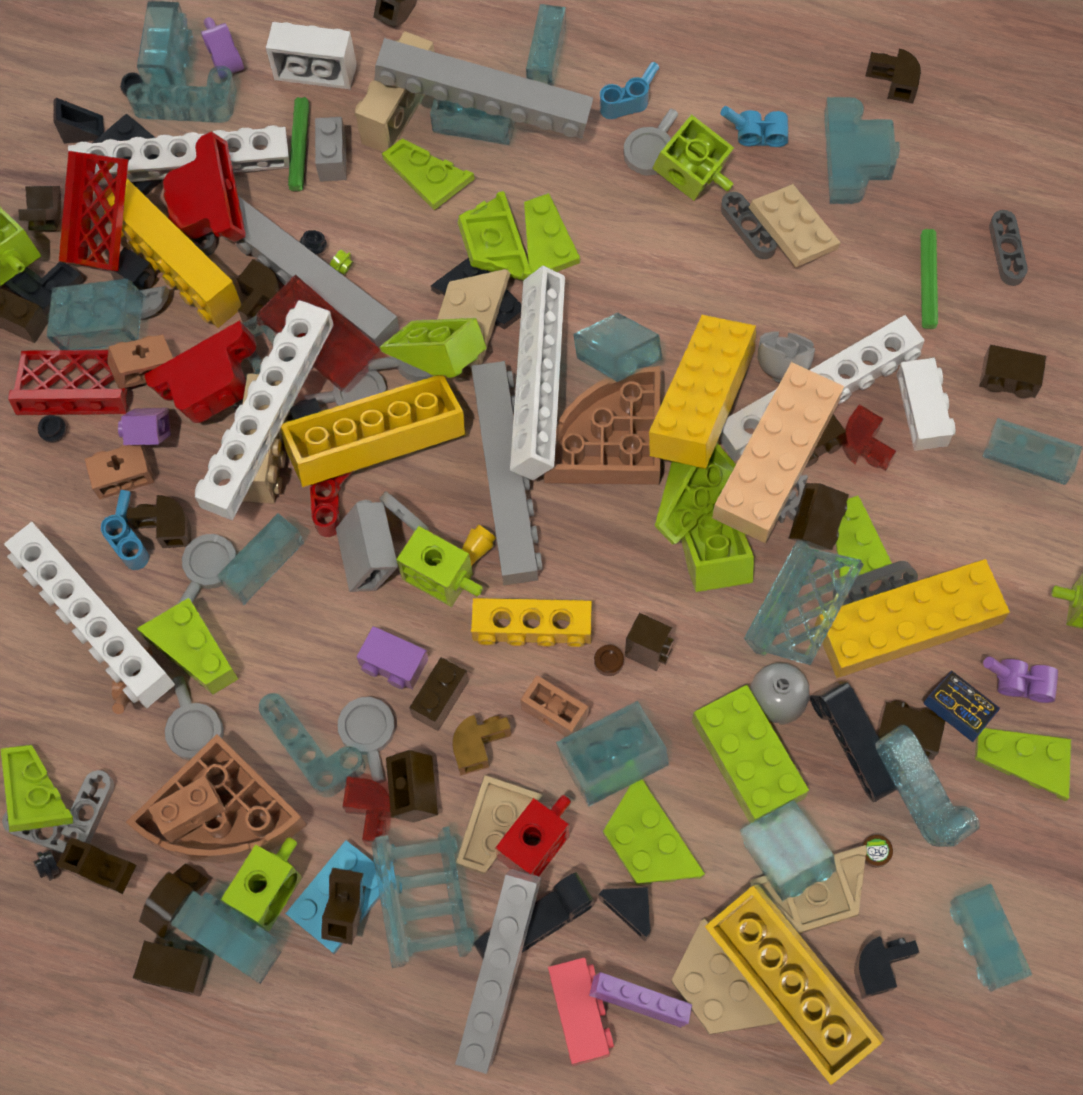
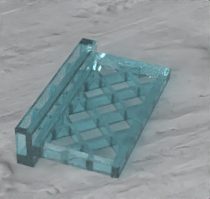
[744,540,864,665]

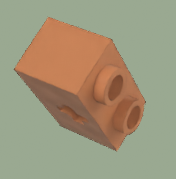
[108,334,173,389]
[85,445,155,499]
[520,675,588,741]
[148,776,226,842]

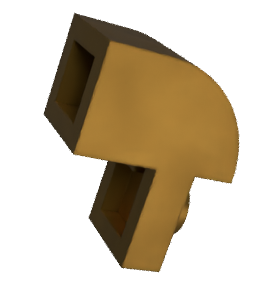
[452,715,512,776]

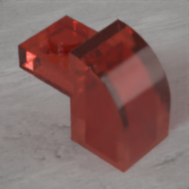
[842,404,896,471]
[342,776,392,847]

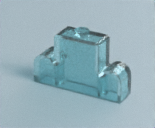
[824,97,900,204]

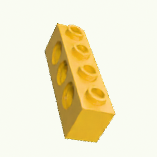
[471,598,592,647]

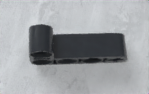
[810,682,902,802]
[473,872,594,960]

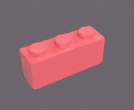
[548,957,614,1066]

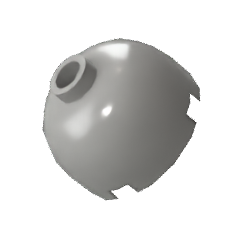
[757,331,815,382]
[750,663,810,725]

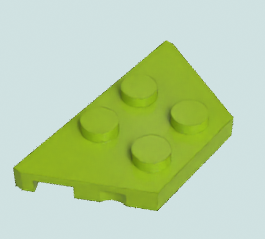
[457,191,532,281]
[603,775,705,885]

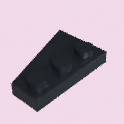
[431,257,522,330]

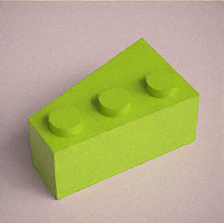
[137,598,238,695]

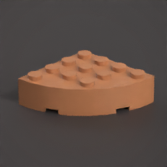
[544,366,660,485]
[126,734,307,863]

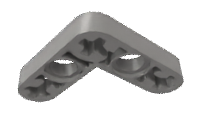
[2,770,114,854]

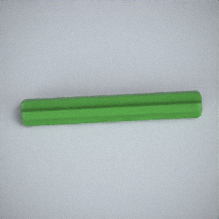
[288,97,309,192]
[920,229,938,329]

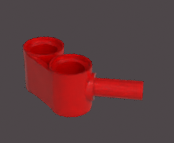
[310,471,353,537]

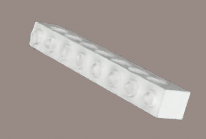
[68,125,289,185]
[510,266,565,480]
[195,300,334,520]
[718,315,925,462]
[4,522,175,708]

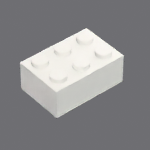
[266,22,357,89]

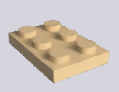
[749,184,840,267]

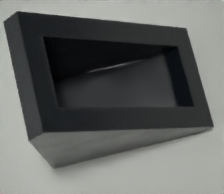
[53,97,104,144]
[599,887,650,942]

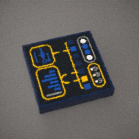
[924,670,1000,742]

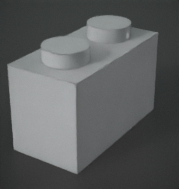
[315,117,346,182]

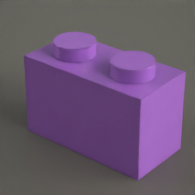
[118,408,171,445]
[357,626,429,690]

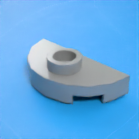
[115,286,169,319]

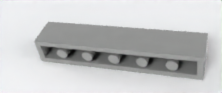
[455,869,542,1074]

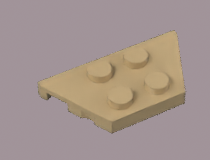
[437,269,510,370]
[750,845,867,934]
[671,918,779,1035]

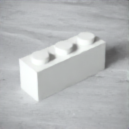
[897,358,956,451]

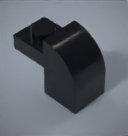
[854,936,920,999]

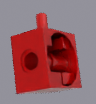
[495,795,571,877]

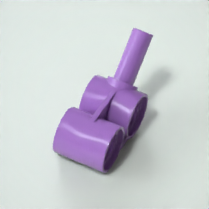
[201,17,244,78]
[983,657,1058,703]

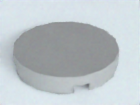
[379,491,429,532]

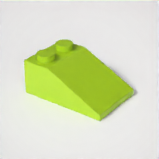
[380,318,486,378]
[681,504,754,592]

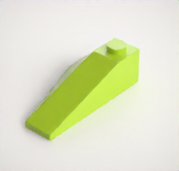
[655,443,736,544]

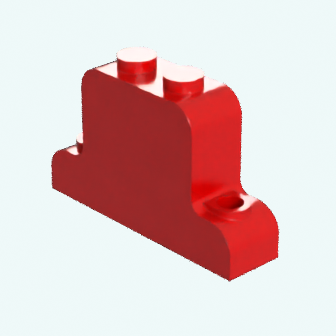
[163,131,246,242]
[144,320,257,423]

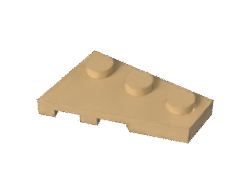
[455,775,542,874]

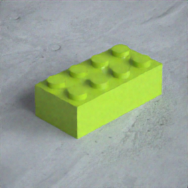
[692,685,809,827]

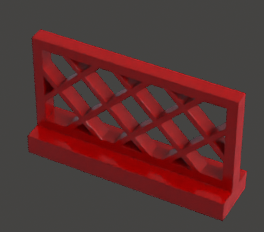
[59,151,129,271]
[8,350,128,415]

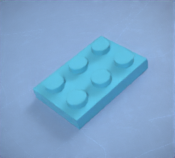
[285,840,394,954]

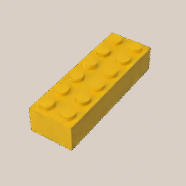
[104,179,241,328]
[649,315,756,469]
[281,375,465,487]
[815,559,1010,679]
[704,885,885,1085]

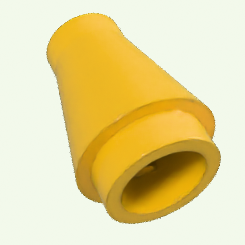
[462,524,496,566]

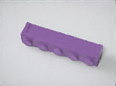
[589,972,692,1028]

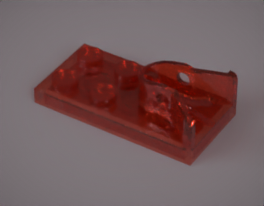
[256,274,380,392]

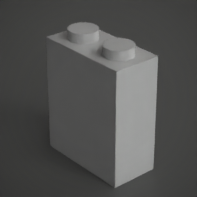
[336,500,398,592]

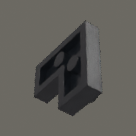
[4,261,83,315]

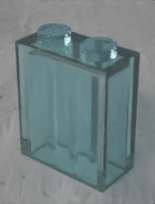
[573,312,662,382]
[740,800,837,901]

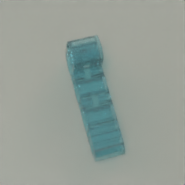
[127,65,237,123]
[259,693,366,798]
[875,725,980,847]

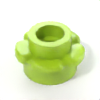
[329,249,353,275]

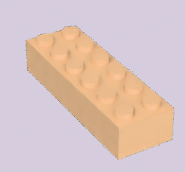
[712,362,844,543]

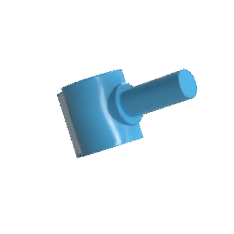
[600,62,659,119]
[720,106,788,147]
[101,490,149,570]

